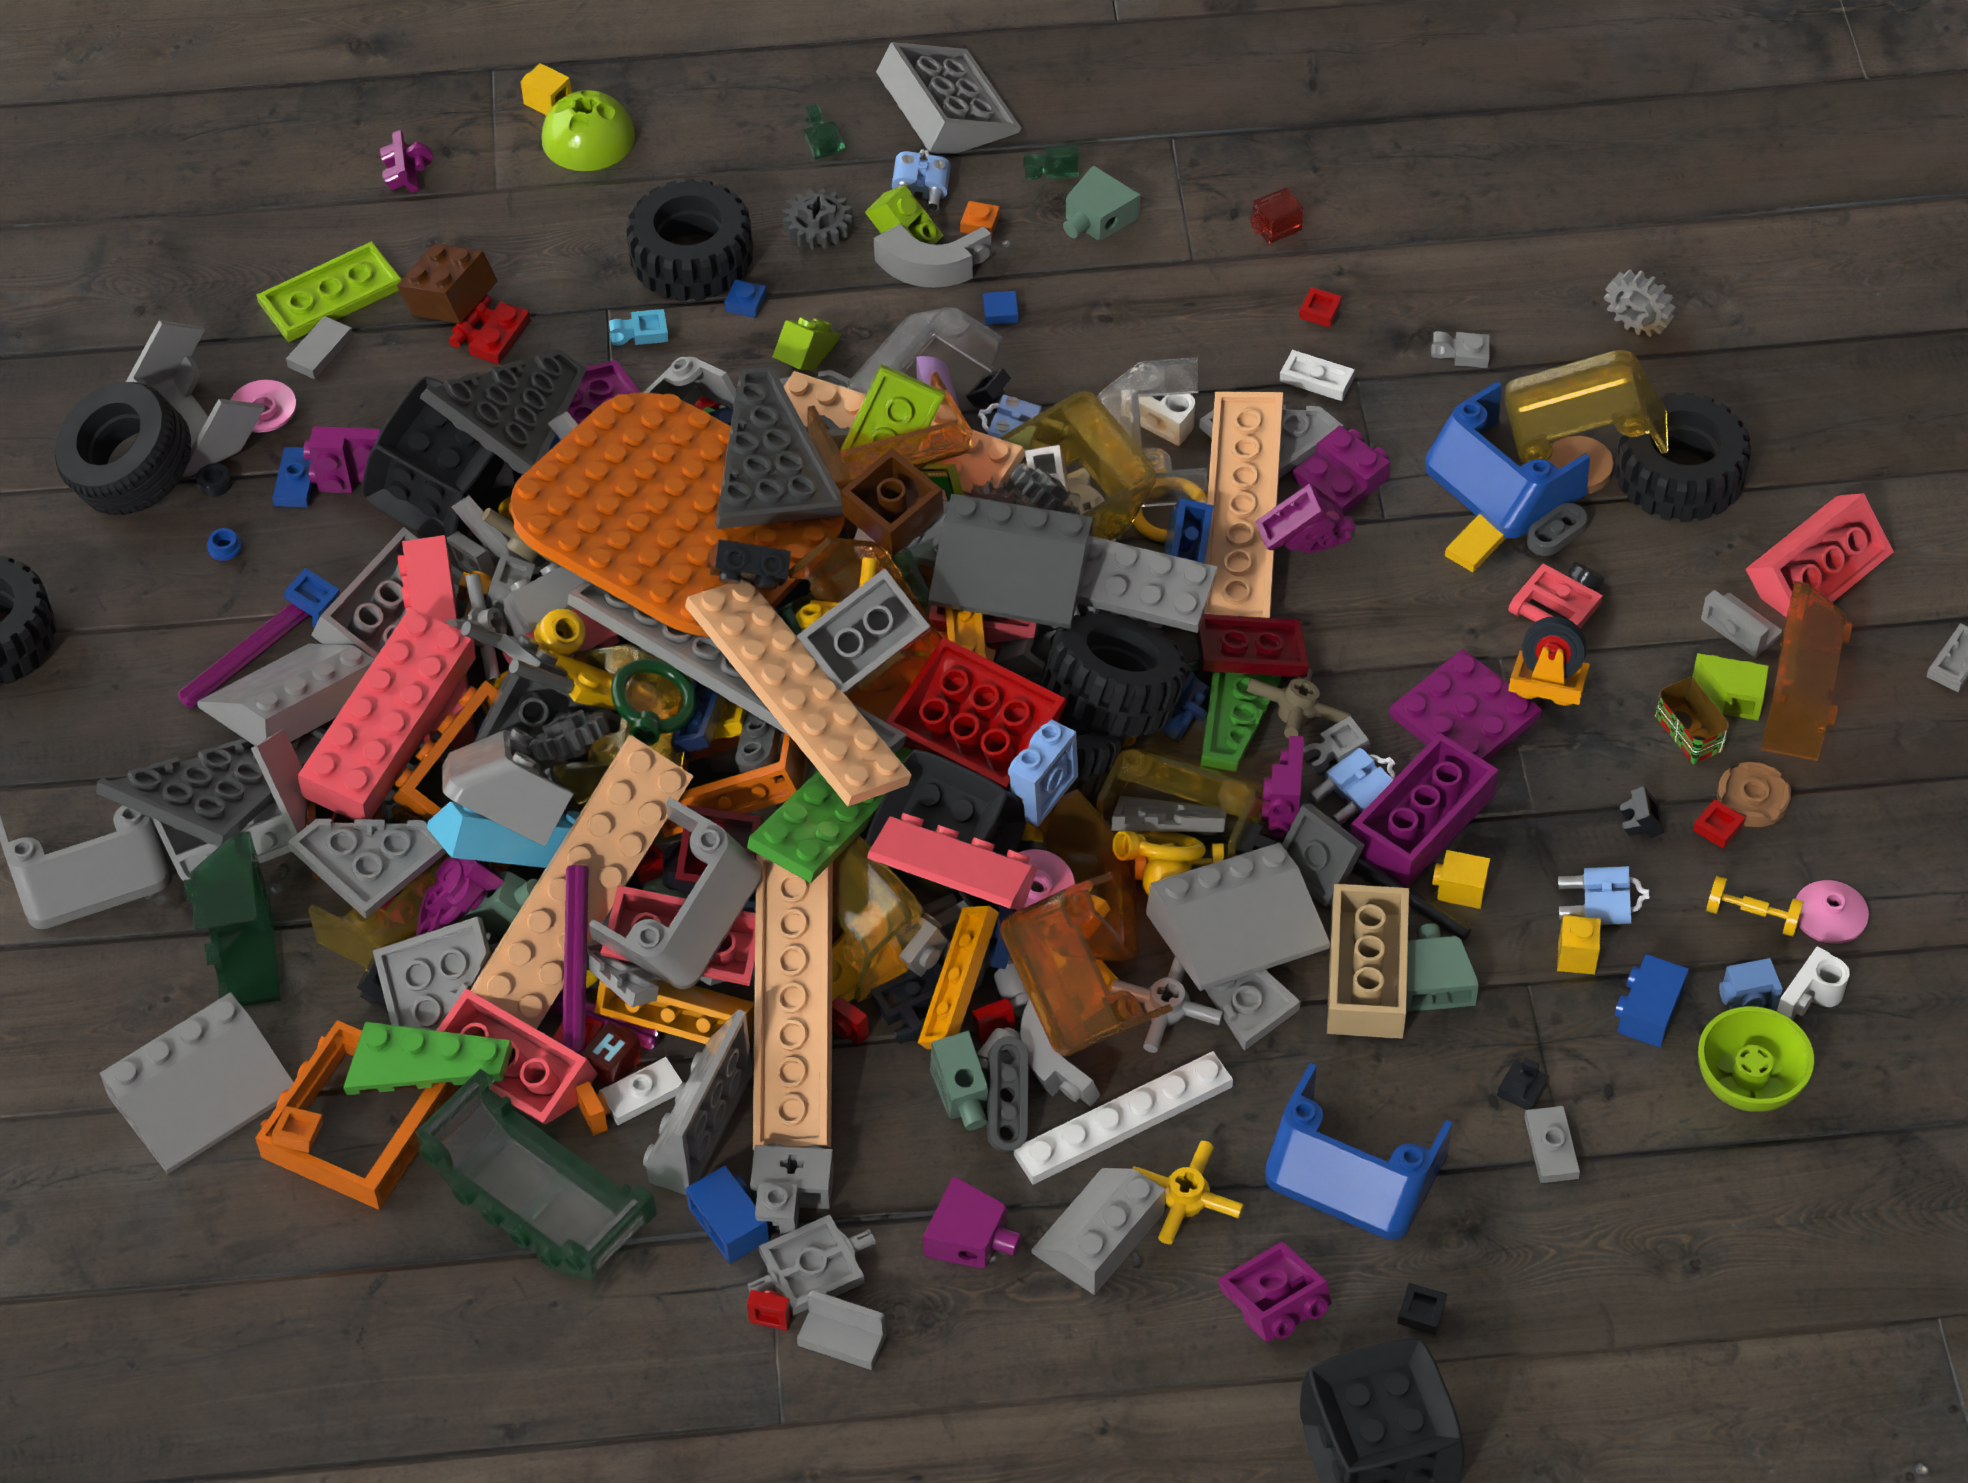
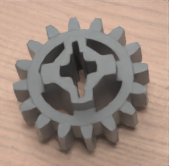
[1604,269,1676,337]

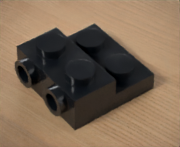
[706,539,791,590]

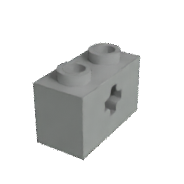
[750,1143,834,1209]

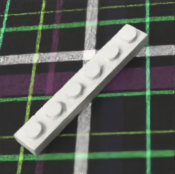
[1014,1051,1233,1185]

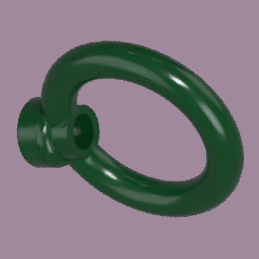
[611,659,697,745]

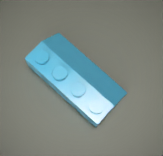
[427,801,580,868]

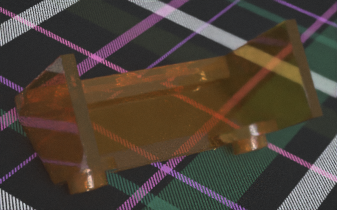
[808,372,972,489]
[788,537,942,692]
[1760,581,1853,761]
[1030,789,1139,962]
[1001,872,1173,1056]

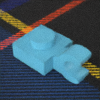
[609,309,668,346]

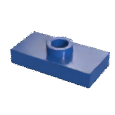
[272,447,313,508]

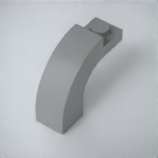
[874,224,992,288]
[1020,973,1101,1107]

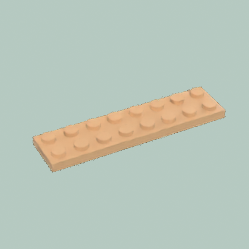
[784,371,1026,500]
[1204,392,1284,618]
[685,580,911,806]
[470,736,693,1029]
[753,854,833,1150]

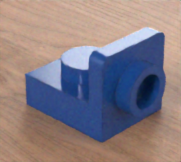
[284,567,340,628]

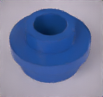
[207,528,242,561]

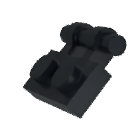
[870,961,967,1044]

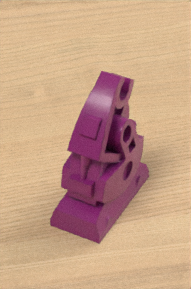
[1255,483,1356,554]
[416,858,505,936]

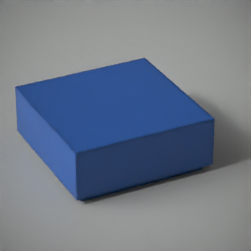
[983,291,1018,325]

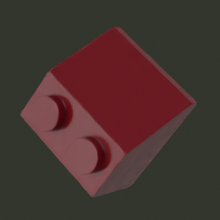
[675,805,764,883]

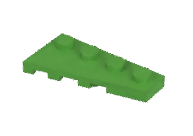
[1200,672,1283,772]
[343,1022,513,1095]

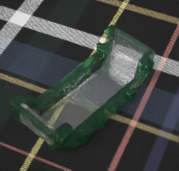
[416,1068,657,1280]

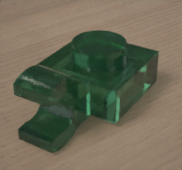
[804,103,845,160]
[1023,145,1079,180]

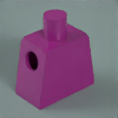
[923,1177,1022,1269]

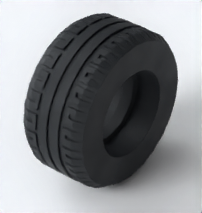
[55,382,191,515]

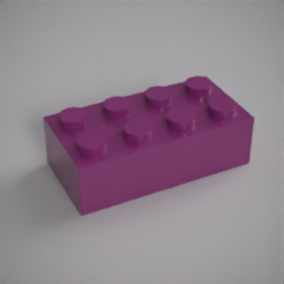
[1351,732,1499,887]

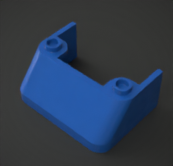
[1425,381,1590,538]
[1265,1063,1453,1240]

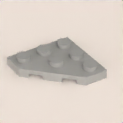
[1199,405,1344,478]
[288,819,447,919]
[373,917,491,1031]

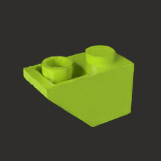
[865,185,944,245]
[772,317,841,370]
[1692,653,1769,721]

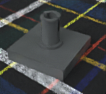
[1282,803,1365,907]

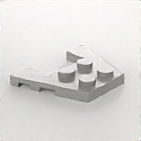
[587,941,725,1007]

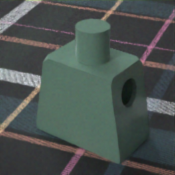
[1063,166,1140,240]
[460,871,538,940]
[1406,924,1479,1012]
[930,1031,988,1131]

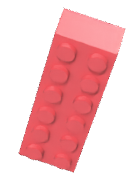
[397,535,476,762]
[298,607,476,821]

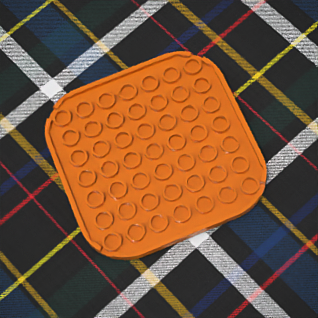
[509,393,845,637]

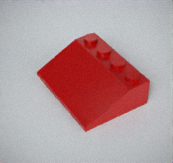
[886,637,1067,799]

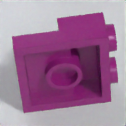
[1292,425,1390,515]
[304,426,381,493]
[1261,735,1304,839]
[1217,1241,1332,1343]

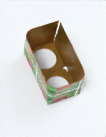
[1655,676,1729,765]

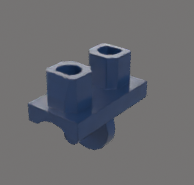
[1160,670,1210,743]

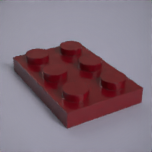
[1195,614,1309,677]

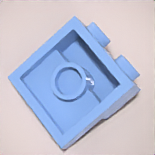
[1008,719,1078,827]

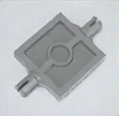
[747,1214,876,1316]

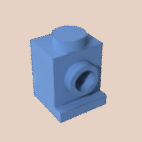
[1719,958,1783,1010]

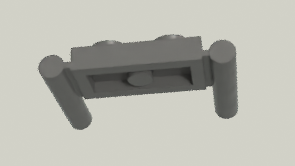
[461,622,574,694]

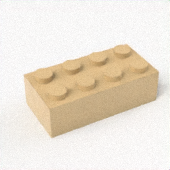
[1327,884,1409,1039]

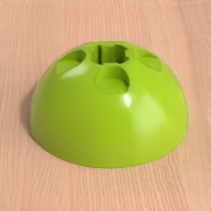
[541,90,636,171]
[1698,1006,1814,1112]

